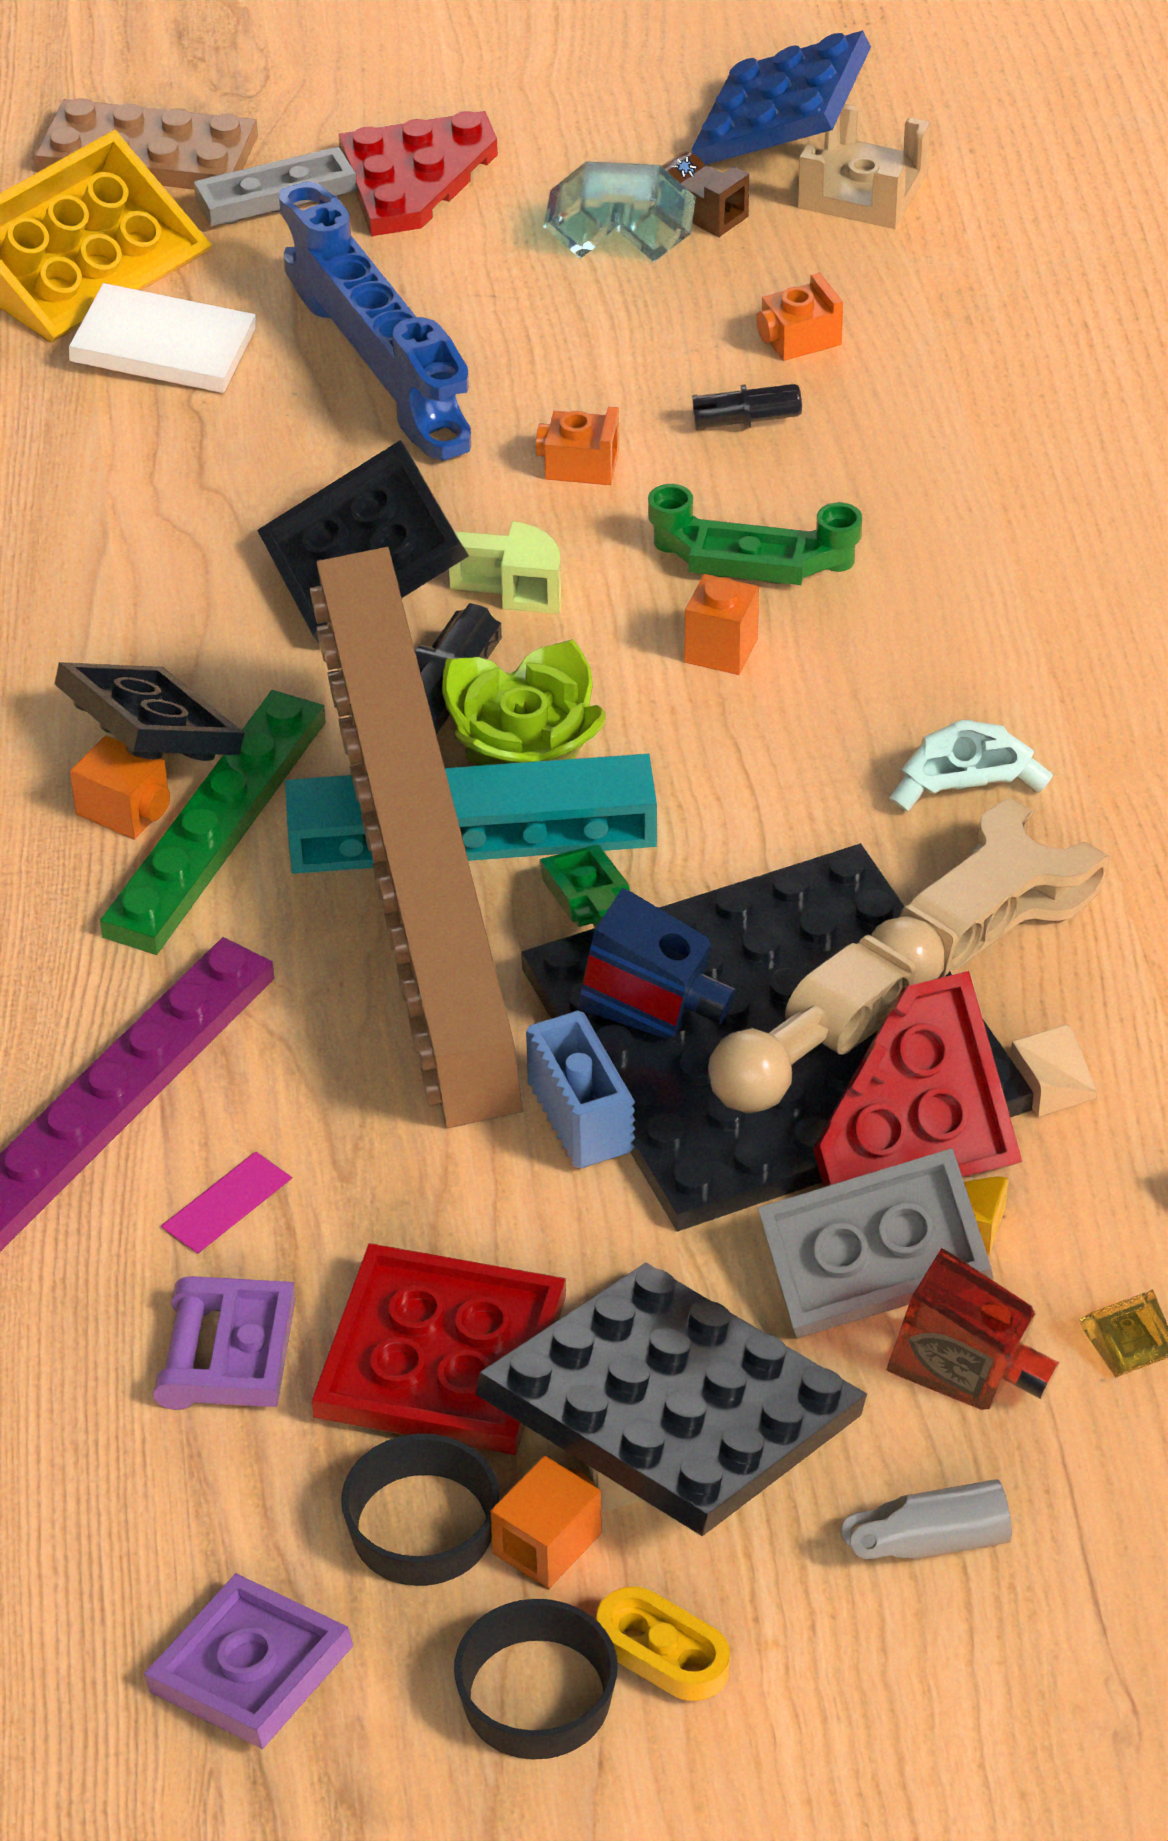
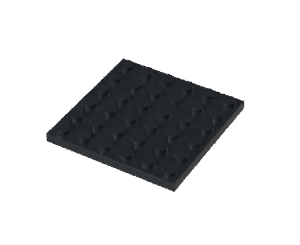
[521,843,1034,1232]

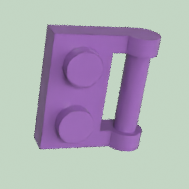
[153,1276,296,1410]

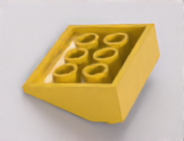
[0,130,212,343]

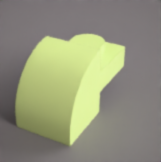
[449,521,562,614]

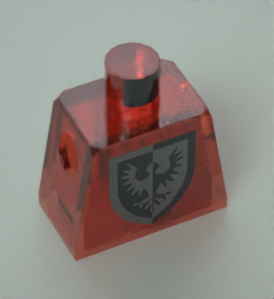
[886,1248,1060,1410]

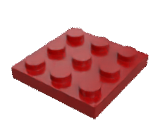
[311,1243,566,1455]

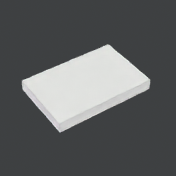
[69,283,256,393]

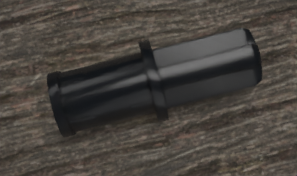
[692,384,802,430]

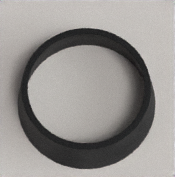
[341,1434,499,1586]
[454,1599,618,1759]

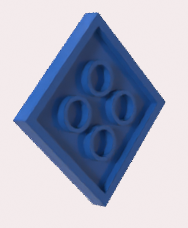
[691,30,871,165]

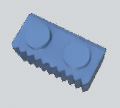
[526,1011,635,1168]

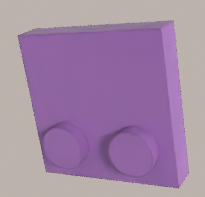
[144,1573,353,1749]

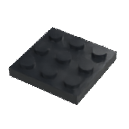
[257,440,469,645]

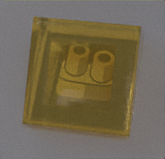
[1079,1289,1168,1378]

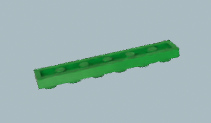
[100,690,326,955]

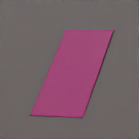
[161,1152,293,1254]

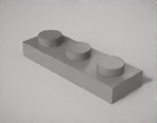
[194,146,357,226]

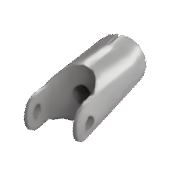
[841,1479,1012,1559]

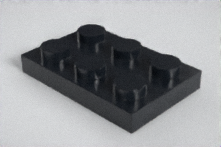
[54,662,245,761]

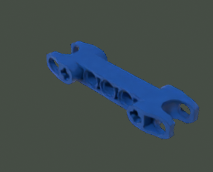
[279,181,471,461]

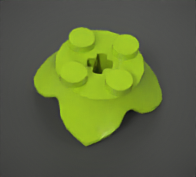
[442,639,606,765]

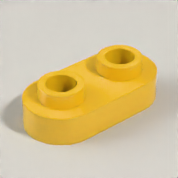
[596,1586,730,1701]

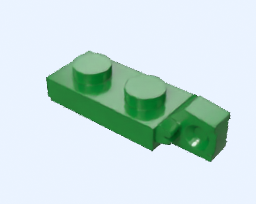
[539,844,630,929]

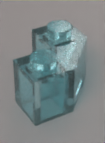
[543,161,696,262]

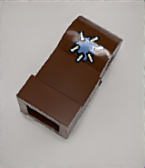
[649,151,749,237]

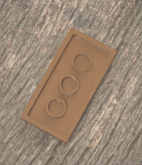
[35,98,258,189]

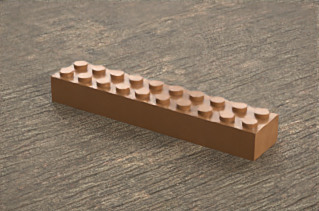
[310,547,523,1129]

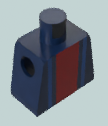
[577,888,736,1038]

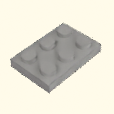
[758,1148,994,1338]

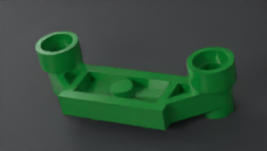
[648,484,862,585]

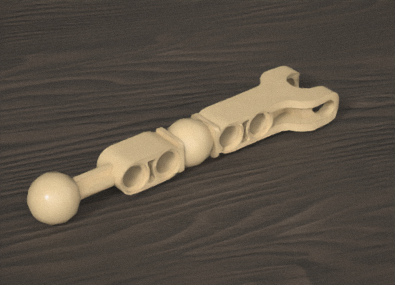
[708,798,1110,1114]

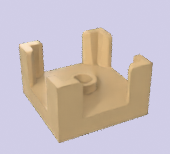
[798,104,931,229]

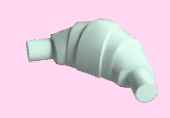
[889,720,1053,812]

